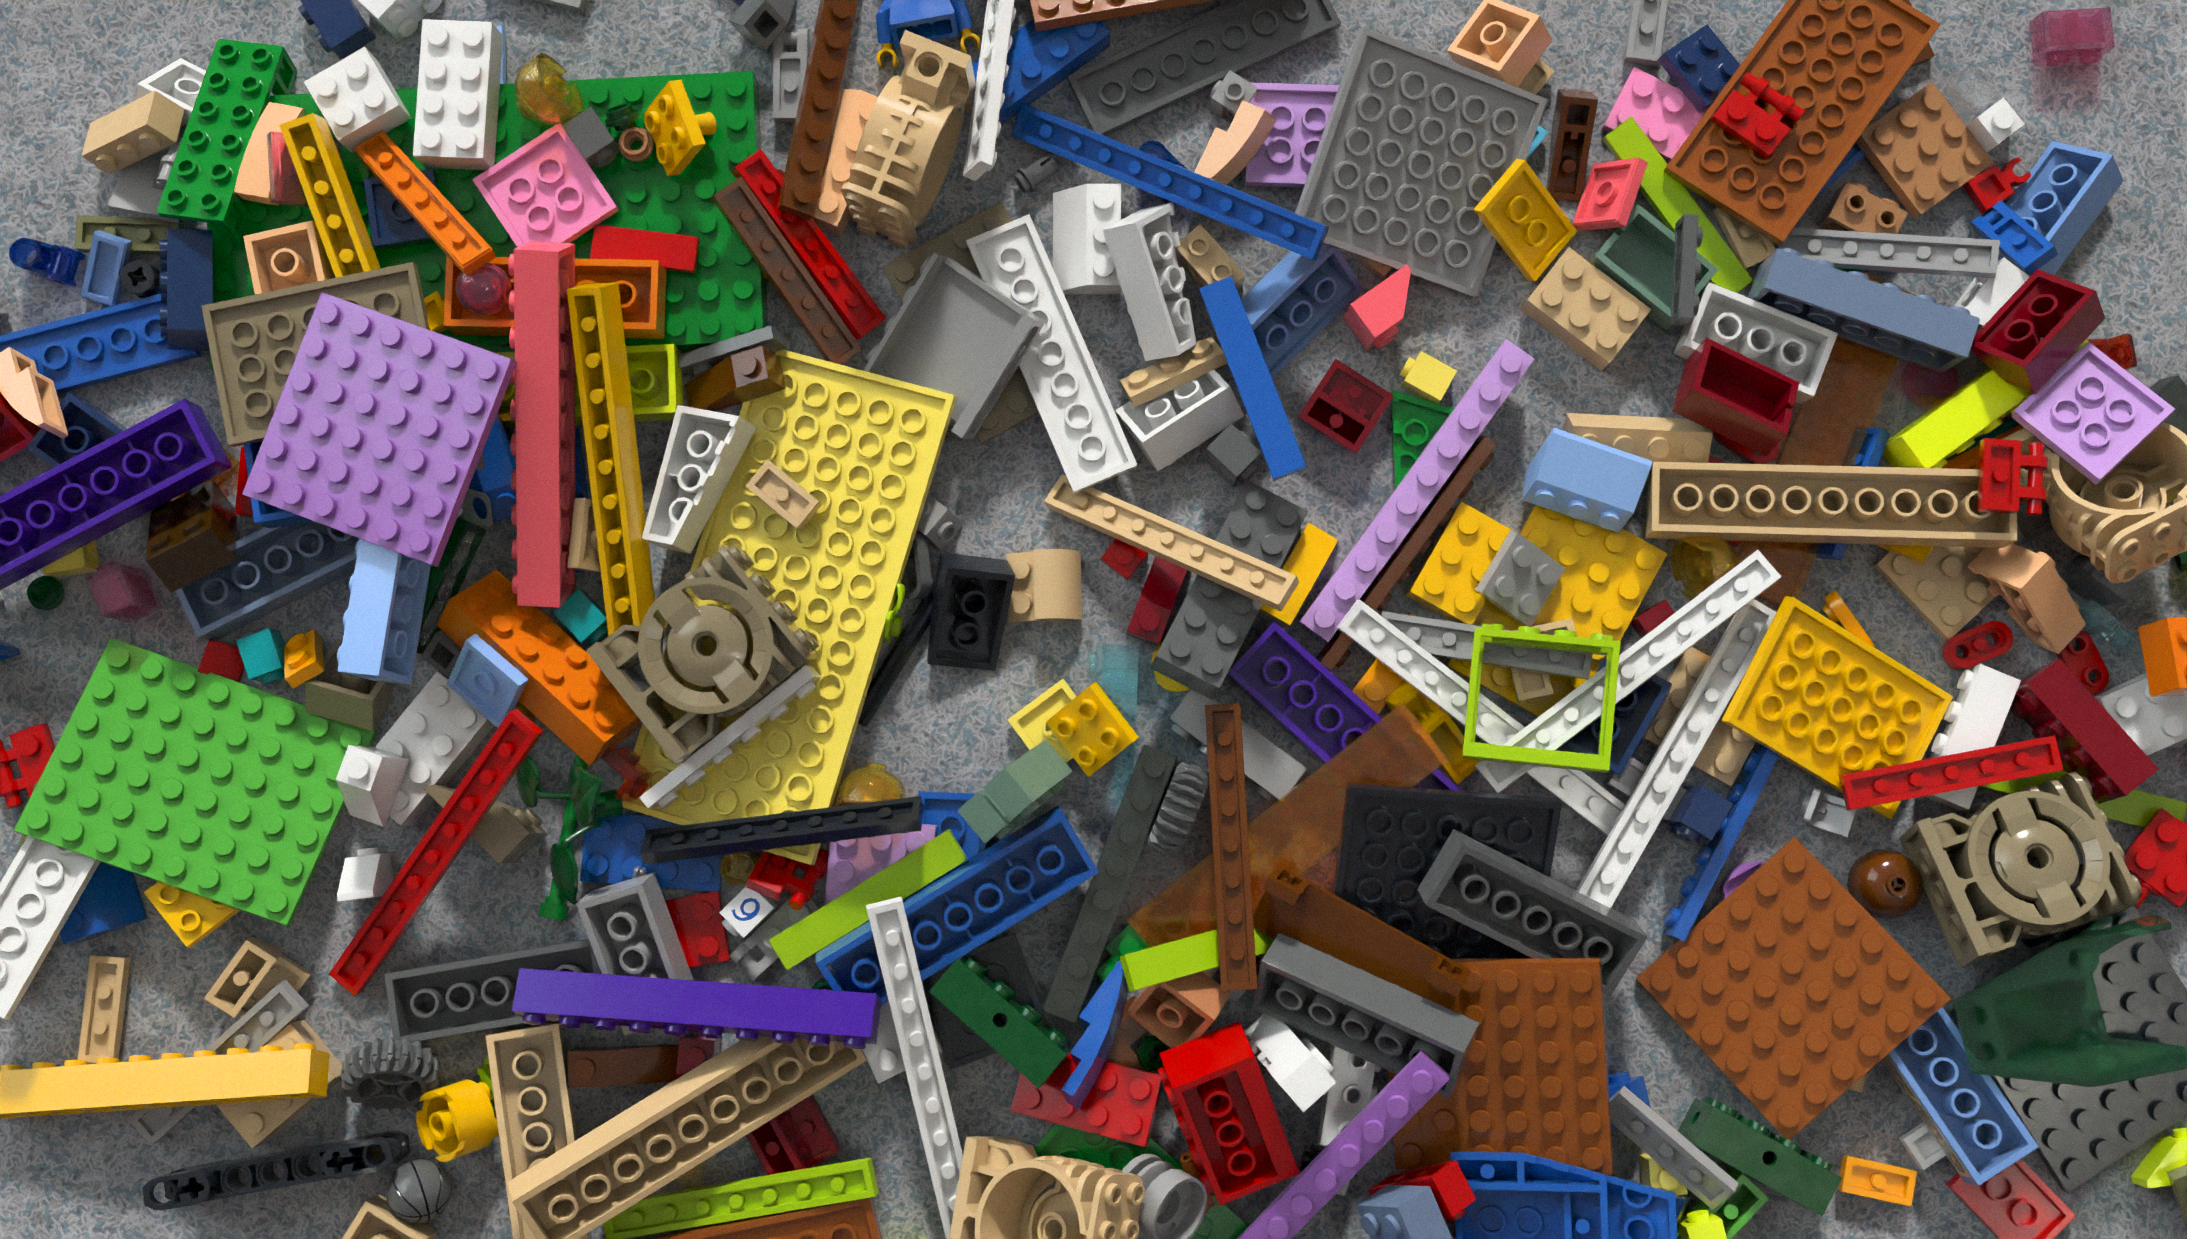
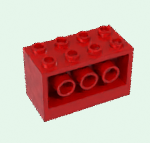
[1158,1021,1300,1206]

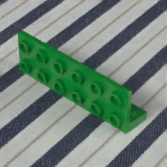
[157,39,297,244]

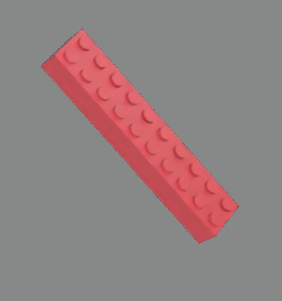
[508,241,576,608]

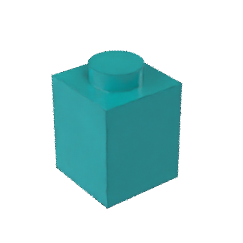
[553,589,608,645]
[236,628,285,685]

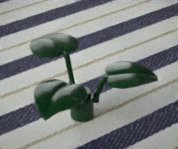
[516,755,623,905]

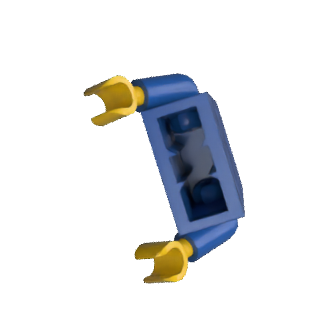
[876,0,981,69]

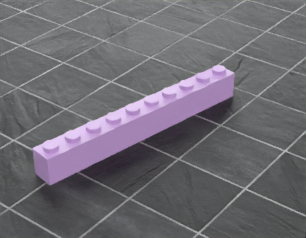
[1298,339,1535,643]

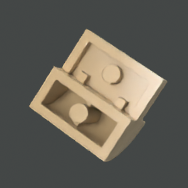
[1006,549,1082,623]
[204,937,311,1018]

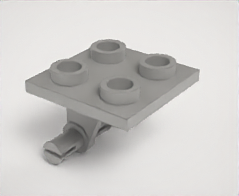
[107,141,181,223]

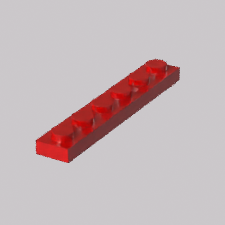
[731,149,886,340]
[1839,735,2063,810]

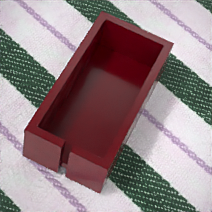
[2010,659,2158,804]

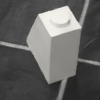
[336,745,410,826]

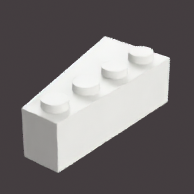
[1103,202,1196,361]
[641,405,757,554]
[1244,1013,1337,1112]

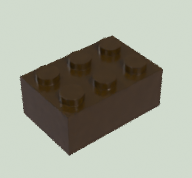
[146,480,237,593]

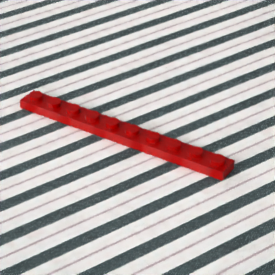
[329,709,544,997]

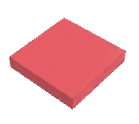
[1572,158,1648,231]

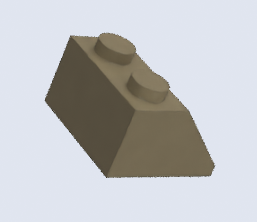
[305,639,395,731]

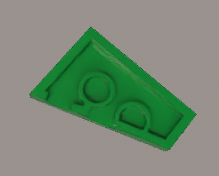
[1391,390,1454,490]

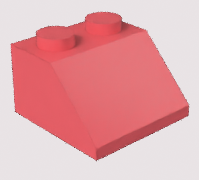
[1343,264,1411,351]

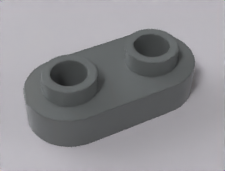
[901,531,933,600]

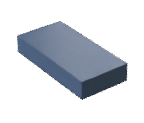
[80,230,133,306]

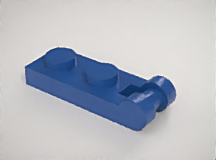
[1970,200,2058,276]

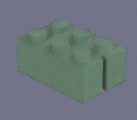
[1589,204,1719,330]
[957,739,1073,843]

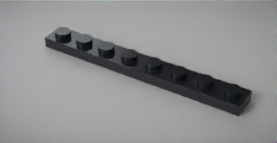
[640,796,924,864]

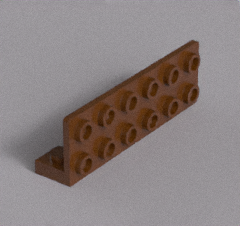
[1253,864,1471,1009]

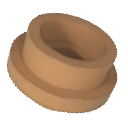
[618,127,654,162]

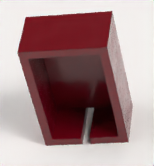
[1672,337,1800,456]

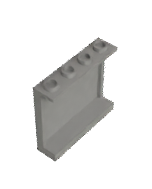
[864,252,1045,439]

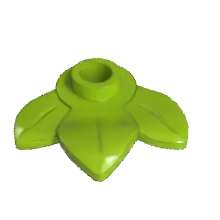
[884,583,906,643]

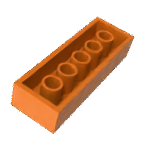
[443,256,667,339]
[437,569,641,766]

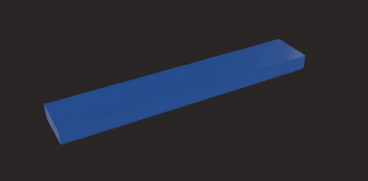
[1199,276,1307,481]

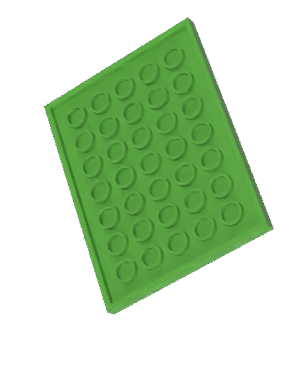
[14,638,377,928]

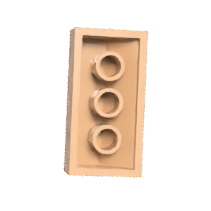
[813,88,878,237]

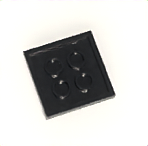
[922,932,1050,1069]

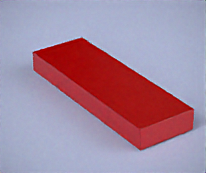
[590,224,700,274]

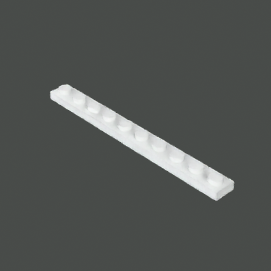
[1475,550,1781,794]
[1576,599,1776,908]
[1336,600,1625,836]
[866,896,963,1239]

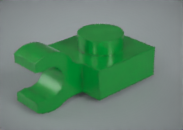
[1095,923,1152,982]

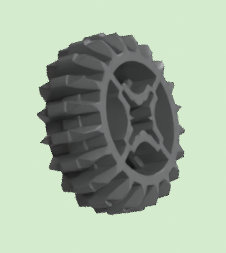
[1147,762,1209,857]
[340,1037,441,1112]

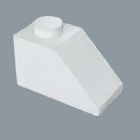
[337,847,394,901]

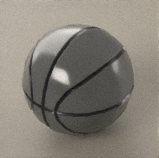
[387,1159,452,1224]

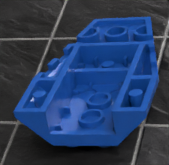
[1450,1151,1677,1239]

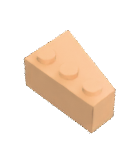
[1968,543,2086,654]

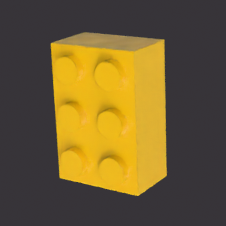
[1405,501,1515,625]

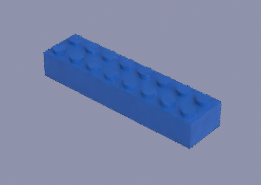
[816,805,1099,1006]

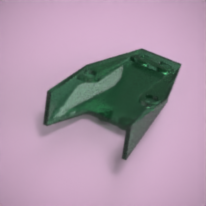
[1953,914,2187,1087]

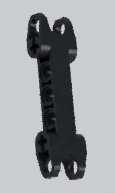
[142,1131,411,1210]

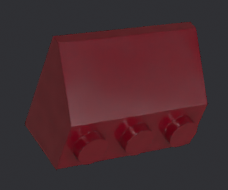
[1970,269,2105,394]

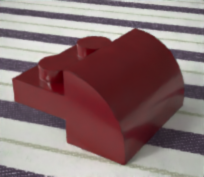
[1298,359,1394,454]
[746,1094,842,1175]

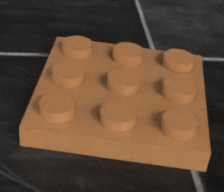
[1856,82,1994,219]

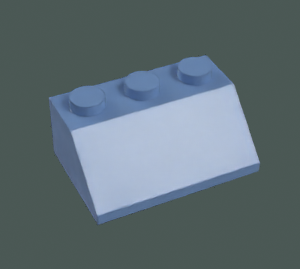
[1522,428,1652,533]

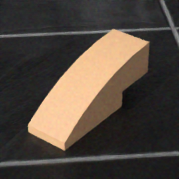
[1195,100,1277,185]
[234,102,305,206]
[0,347,68,439]

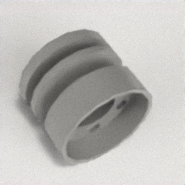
[1122,1154,1207,1239]

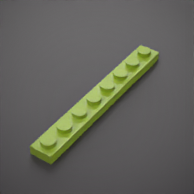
[603,1157,879,1239]

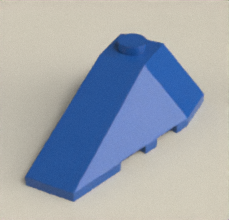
[468,413,516,522]

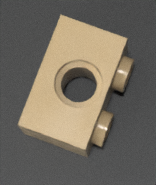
[1175,224,1245,289]

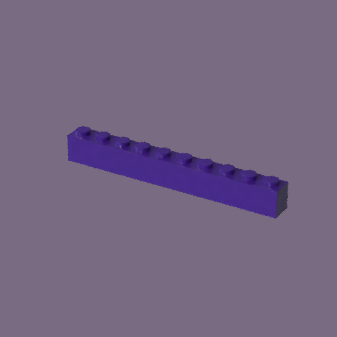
[512,968,881,1049]

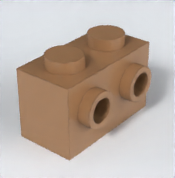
[1818,181,1908,234]

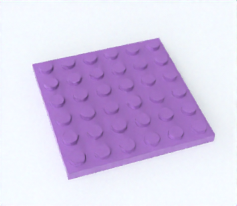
[242,292,517,567]

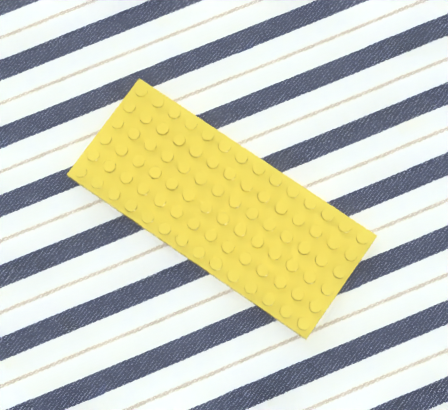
[620,349,957,865]

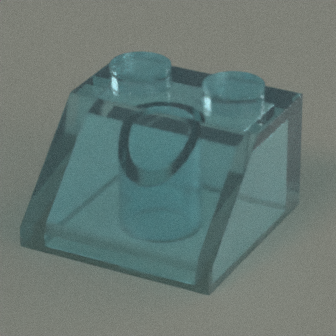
[1088,644,1139,720]

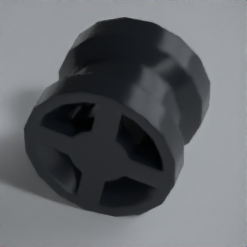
[120,260,161,299]

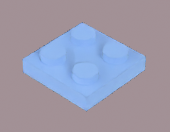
[447,633,528,728]

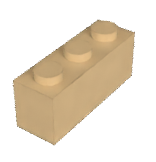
[81,90,185,174]

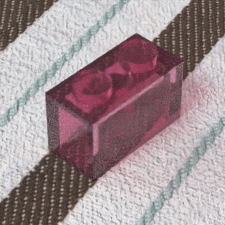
[2029,7,2115,66]
[86,562,162,622]

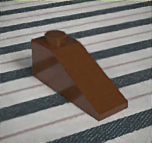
[1547,89,1598,202]
[685,346,786,412]
[567,1045,679,1088]

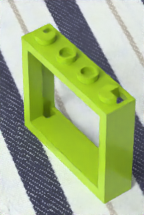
[1462,623,1621,773]

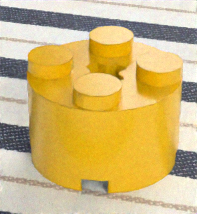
[416,1079,499,1162]

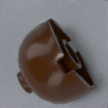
[1847,849,1923,919]

